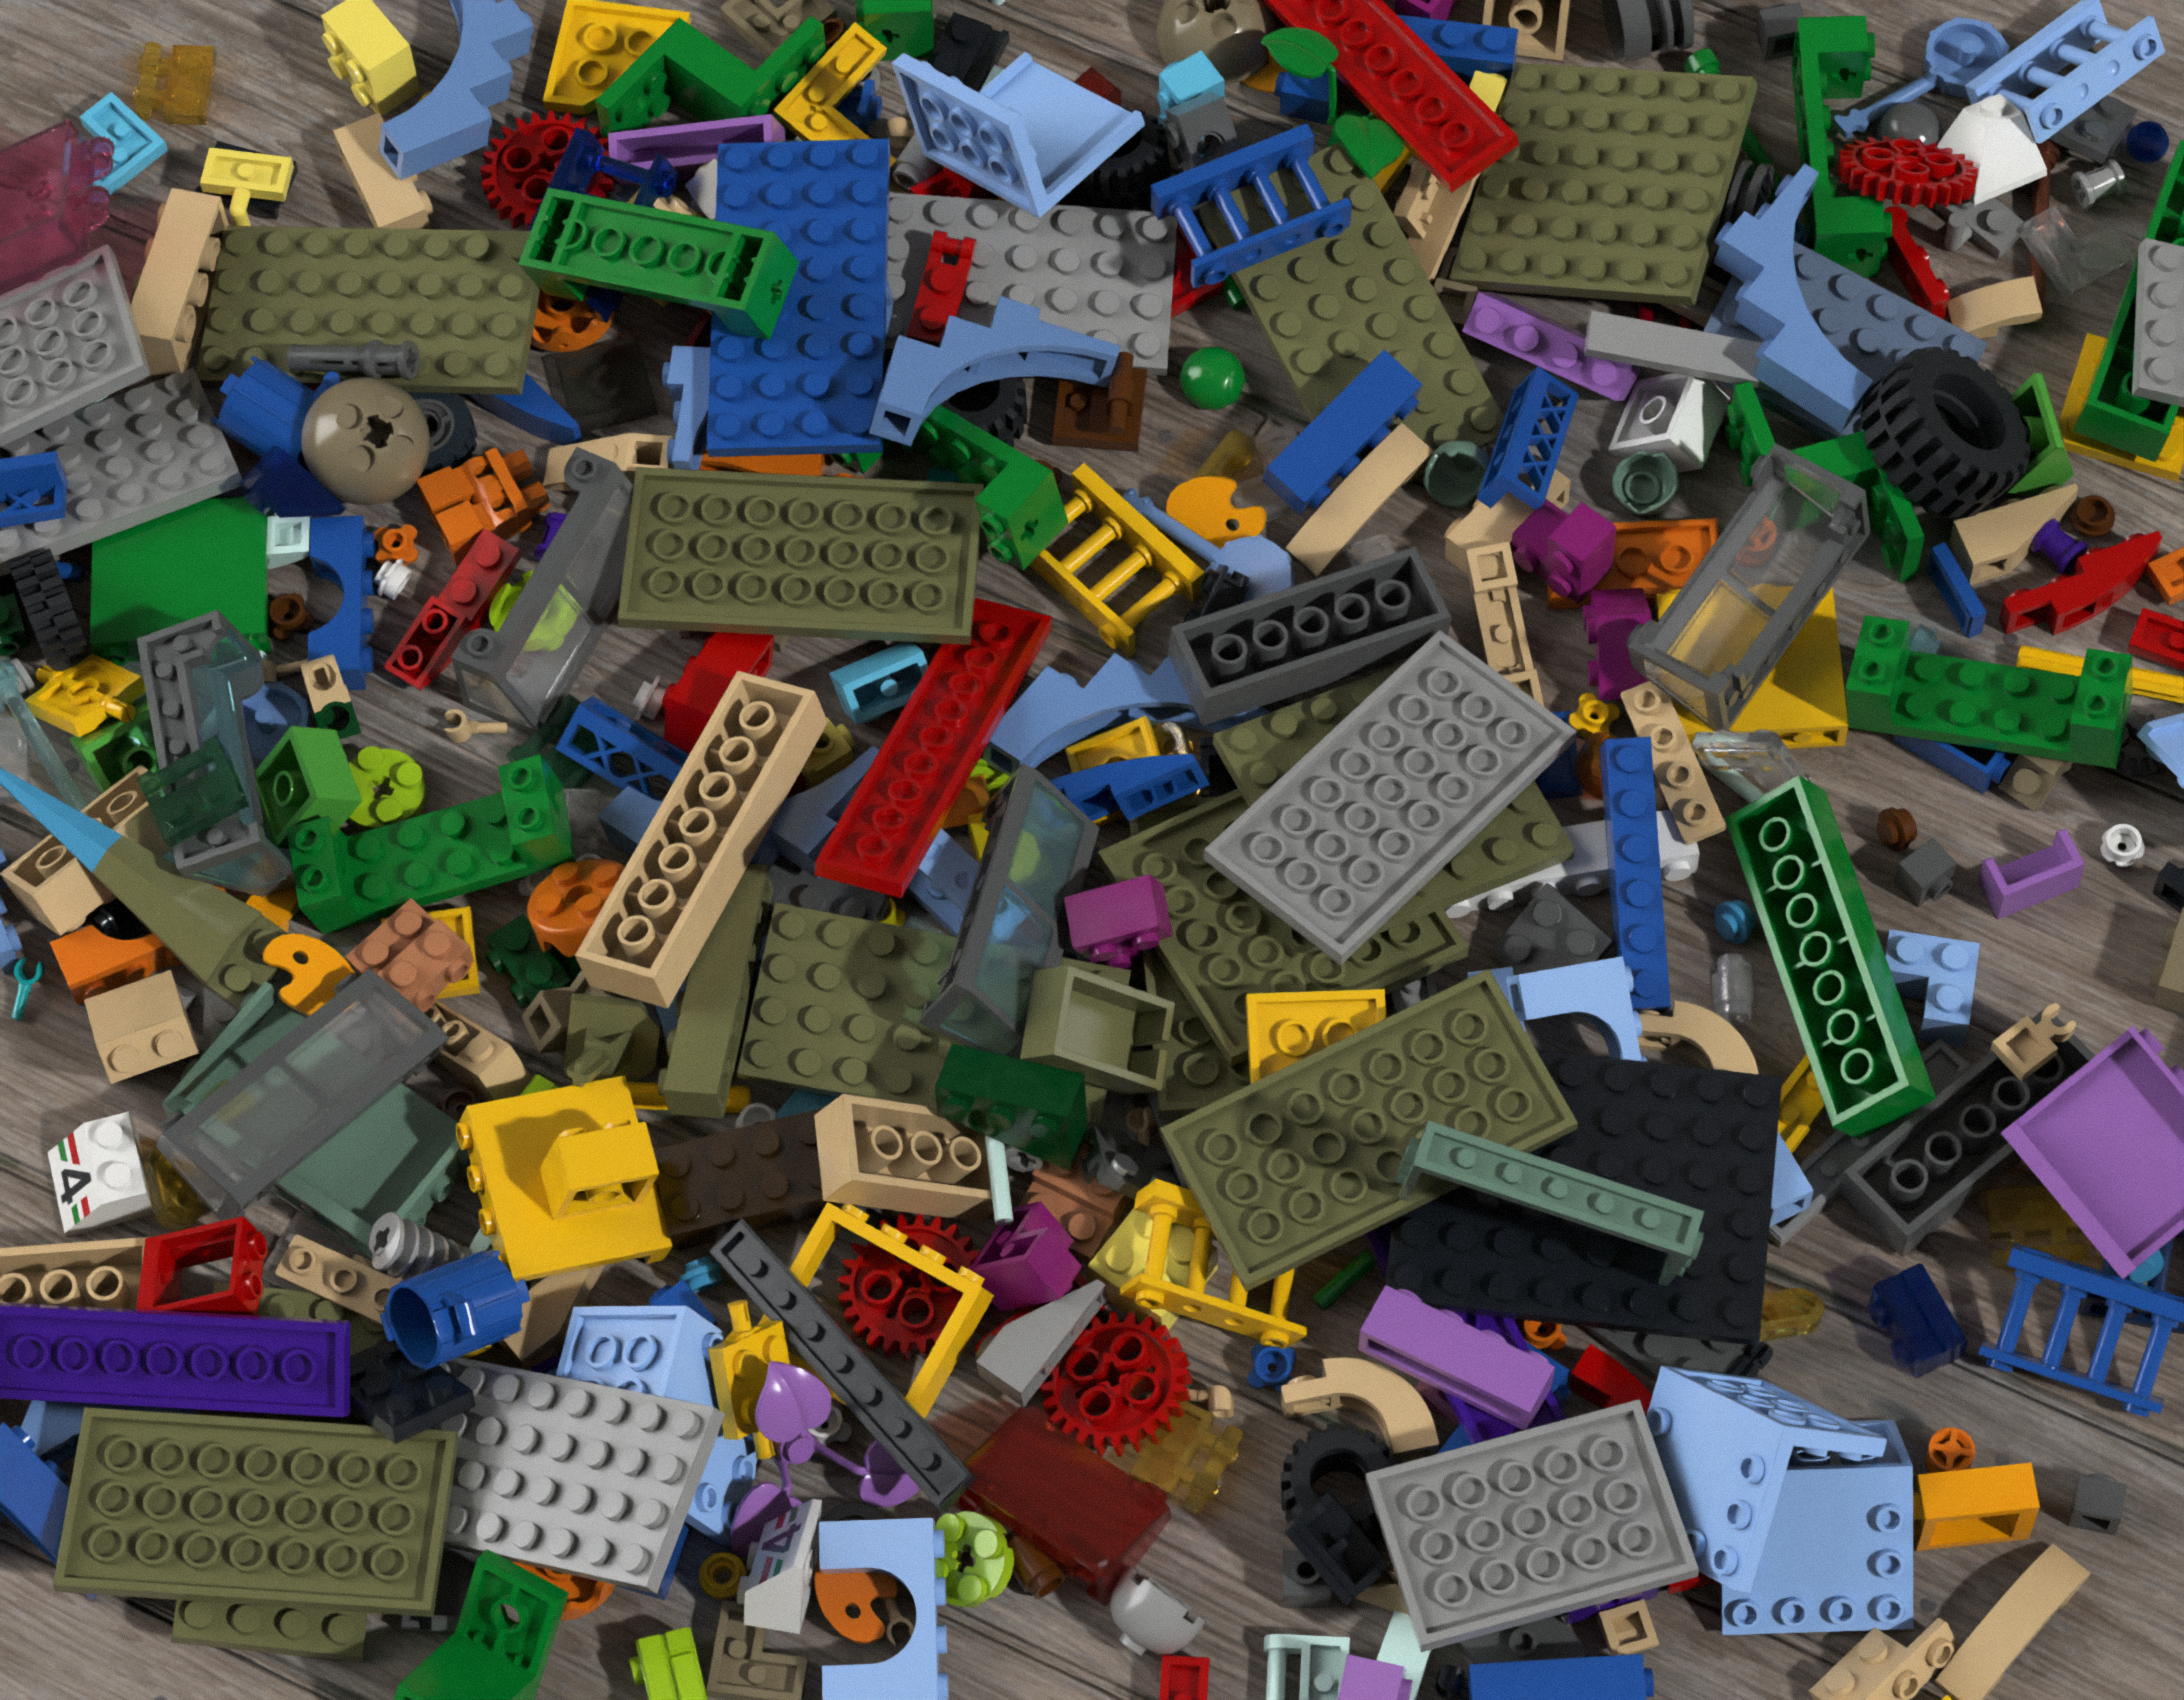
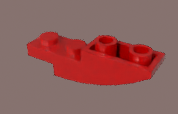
[383,528,523,691]
[1999,530,2162,635]

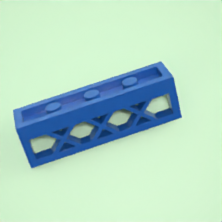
[1477,366,1579,510]
[0,451,68,528]
[555,695,689,802]

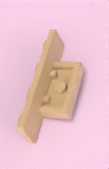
[1393,159,1481,283]
[1621,678,1726,845]
[275,1235,403,1325]
[1808,1618,1959,1700]

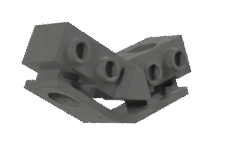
[1163,91,1241,279]

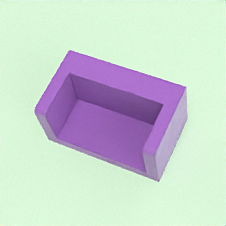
[1978,828,2085,919]

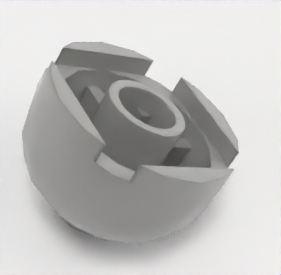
[1110,1565,1207,1656]

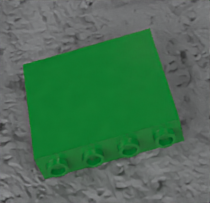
[90,495,273,666]

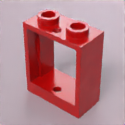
[136,1216,268,1316]

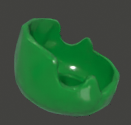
[1180,347,1246,410]

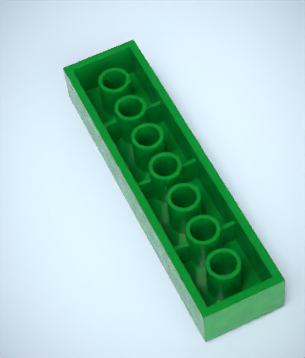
[2073,140,2184,462]
[1725,775,1936,1140]

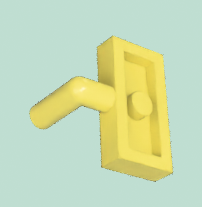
[200,147,294,226]

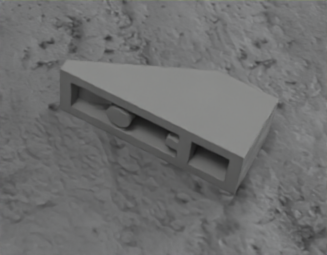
[976,1279,1107,1407]

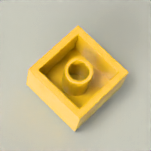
[540,1119,659,1220]

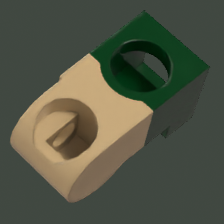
[299,654,361,740]

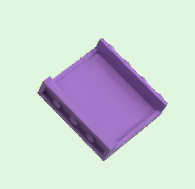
[2001,1026,2184,1280]

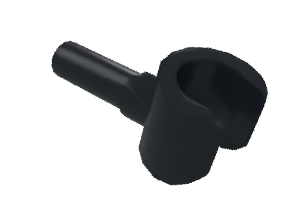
[1435,1664,1469,1700]

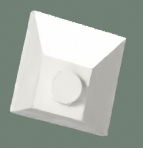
[1937,93,2047,205]

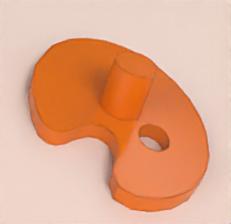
[814,1558,898,1644]

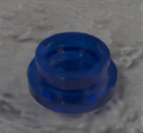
[2126,121,2169,162]

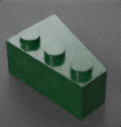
[935,1044,1088,1172]

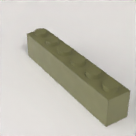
[658,864,773,1119]

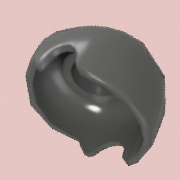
[1874,102,1943,145]

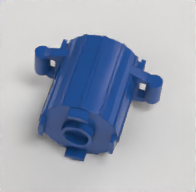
[210,355,344,495]
[380,1249,530,1370]

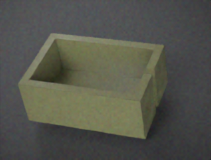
[1020,965,1175,1095]

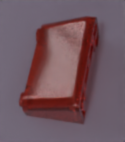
[953,1405,1171,1607]

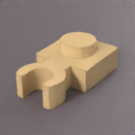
[1991,1003,2077,1082]

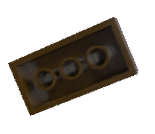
[653,1107,857,1251]

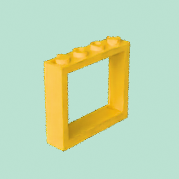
[758,1202,994,1419]

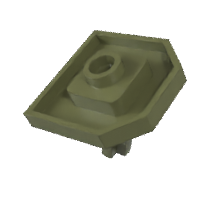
[563,993,660,1087]

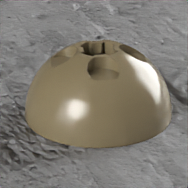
[1156,0,1279,85]
[301,377,430,506]

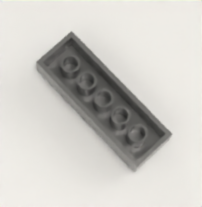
[1168,546,1451,726]
[1839,1008,2095,1257]

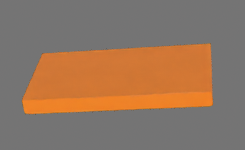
[1546,518,1724,609]

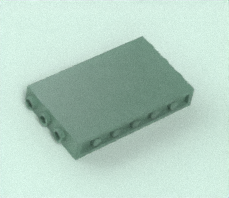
[162,981,471,1261]
[1394,1120,1704,1287]

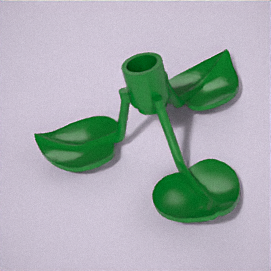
[1260,27,1404,179]

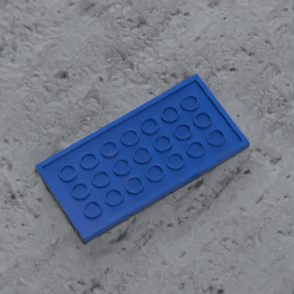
[707,139,890,457]

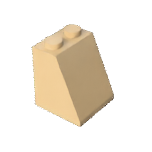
[1482,0,1572,61]
[84,970,200,1084]

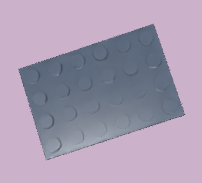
[1703,241,1988,440]

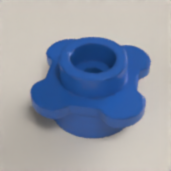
[1247,1343,1297,1392]

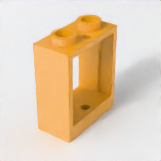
[1913,1462,2040,1551]

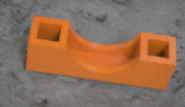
[50,871,226,1005]

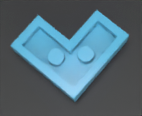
[74,92,168,201]

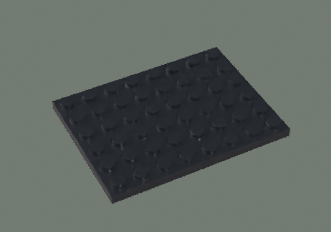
[1385,1050,1782,1346]

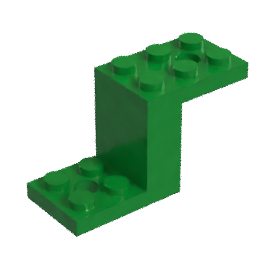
[595,16,827,138]
[1724,381,1925,583]
[394,1549,569,1700]

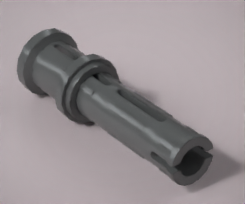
[287,340,420,380]

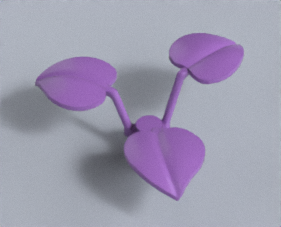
[730,1361,920,1557]

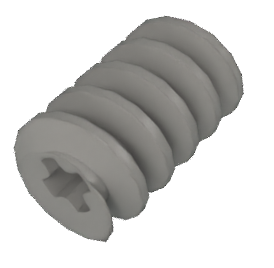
[368,1212,471,1280]

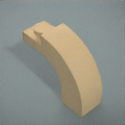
[1638,1000,1759,1074]
[1281,1357,1440,1465]

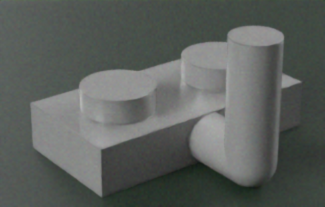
[1934,198,2028,259]

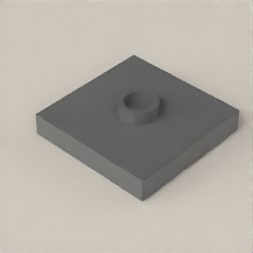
[1456,1615,1590,1664]

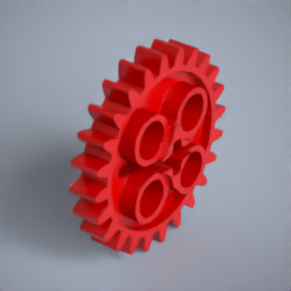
[480,110,616,231]
[1837,136,1978,208]
[838,1214,980,1361]
[1040,1311,1193,1457]

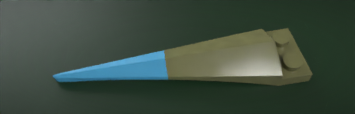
[0,768,288,1012]

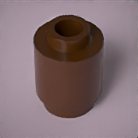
[1005,1526,1066,1599]

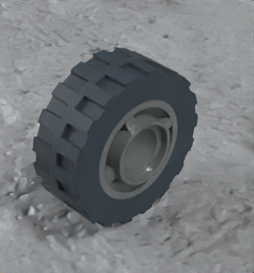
[378,392,477,478]

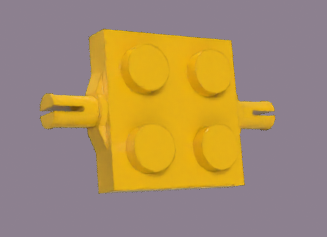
[24,654,146,738]
[708,1300,790,1459]

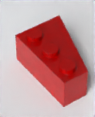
[662,632,775,754]

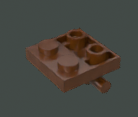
[1052,352,1147,452]

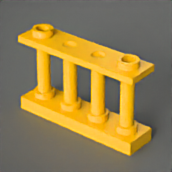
[1029,463,1205,657]
[1120,1179,1308,1349]

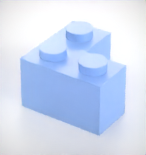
[1884,929,1980,1047]

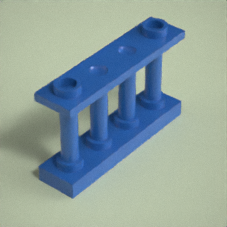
[1151,123,1352,289]
[1978,1243,2184,1417]

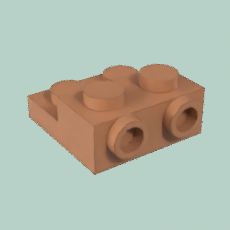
[345,898,474,1021]
[1019,1141,1131,1263]

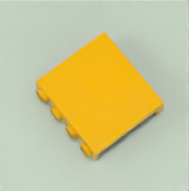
[1654,585,1849,754]
[456,1075,672,1282]

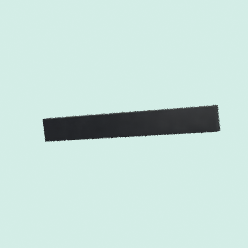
[709,1219,978,1512]

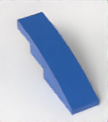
[464,373,583,446]
[1026,754,1210,826]

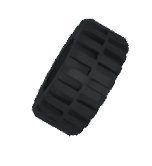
[1861,347,2031,518]

